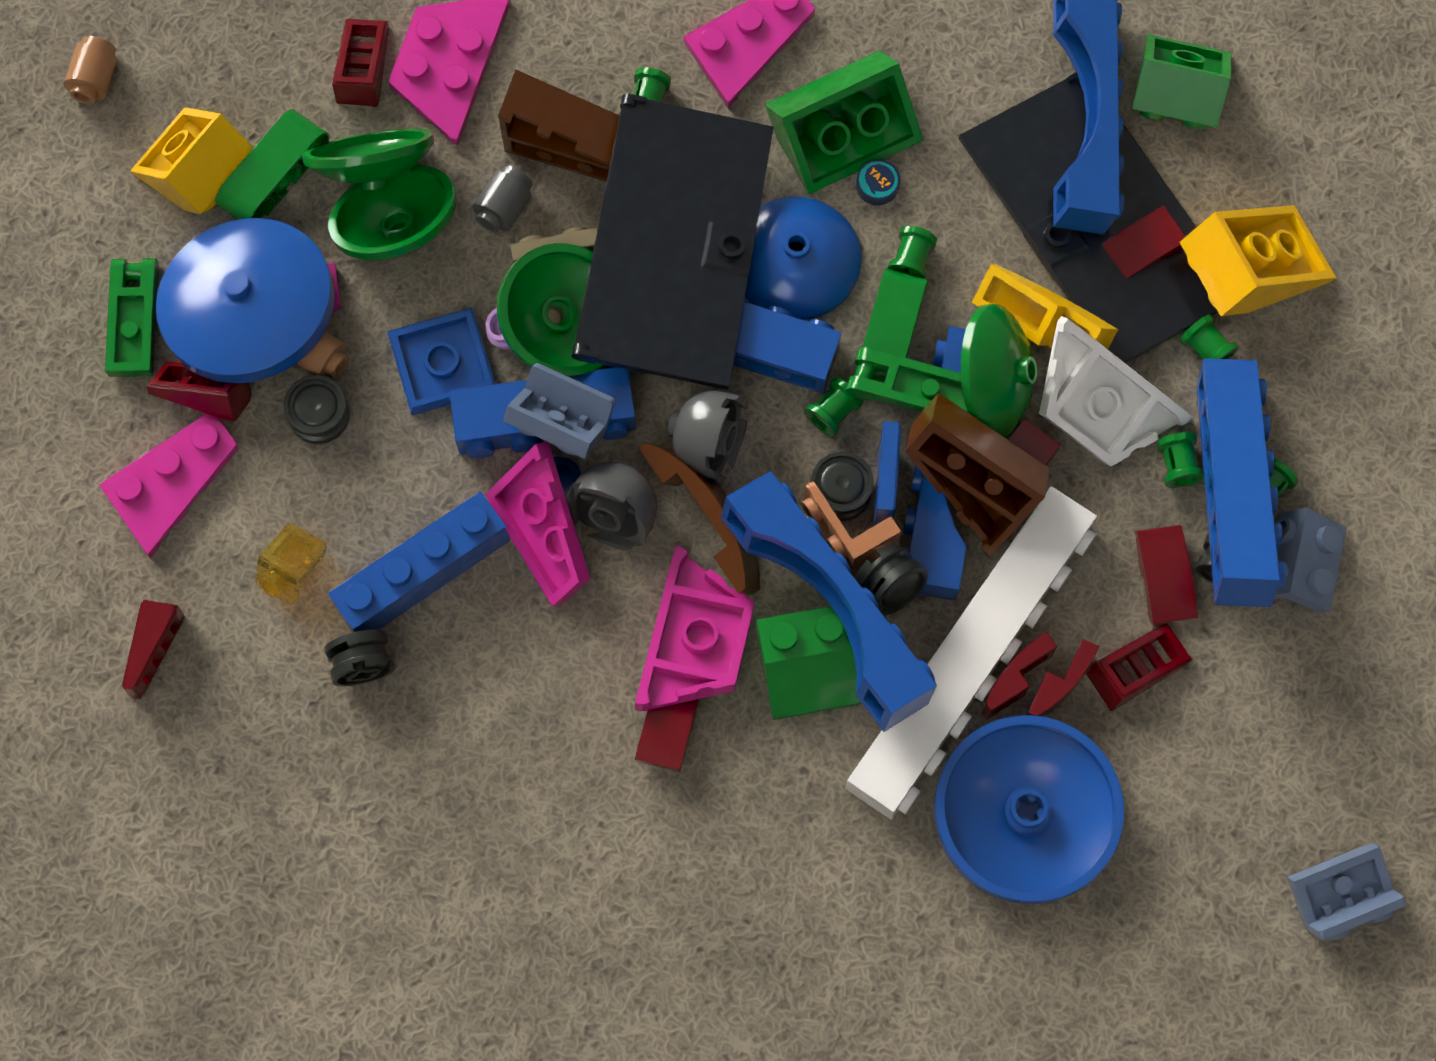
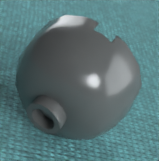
[668,390,748,483]
[565,462,657,550]

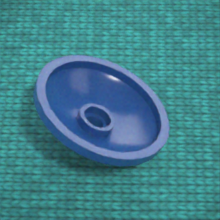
[745,197,861,320]

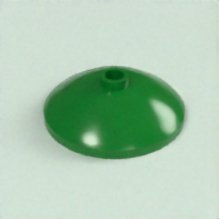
[302,129,434,190]
[328,164,457,261]
[497,243,603,377]
[961,304,1037,438]

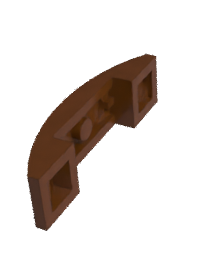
[639,442,760,595]

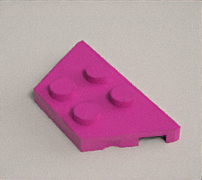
[388,0,511,145]
[635,546,755,712]

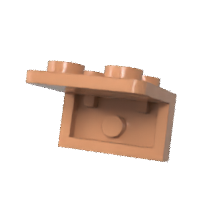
[801,481,901,579]

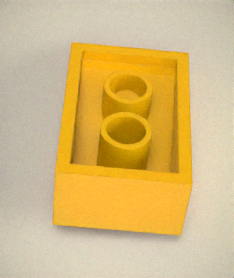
[1179,205,1337,316]

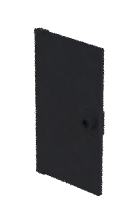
[959,72,1218,364]
[571,94,774,390]

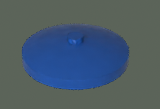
[156,218,335,383]
[934,715,1124,904]

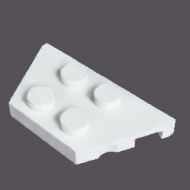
[1039,316,1193,466]

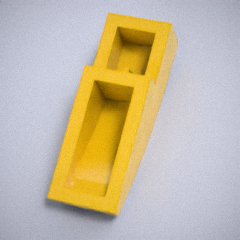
[972,263,1118,349]

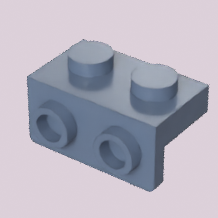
[503,363,616,459]
[1274,508,1347,613]
[1287,842,1406,941]

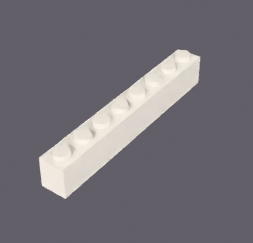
[845,486,1097,820]

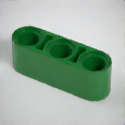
[215,109,329,220]
[855,268,928,383]

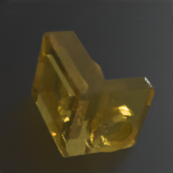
[255,522,327,604]

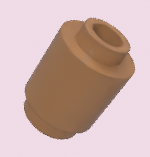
[63,36,117,104]
[296,330,349,378]

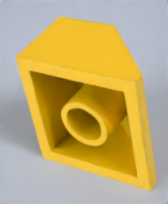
[130,107,254,215]

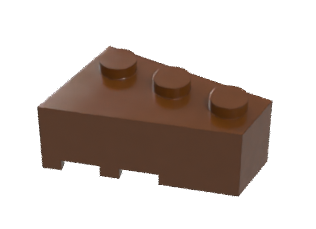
[498,69,620,182]
[905,393,1050,556]

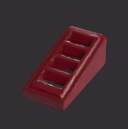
[332,19,389,107]
[146,361,252,421]
[122,600,185,699]
[1086,623,1193,711]

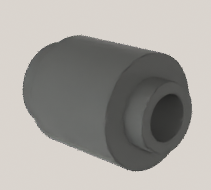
[472,165,533,233]

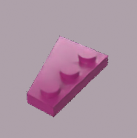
[684,0,815,109]
[99,414,239,559]
[485,442,590,607]

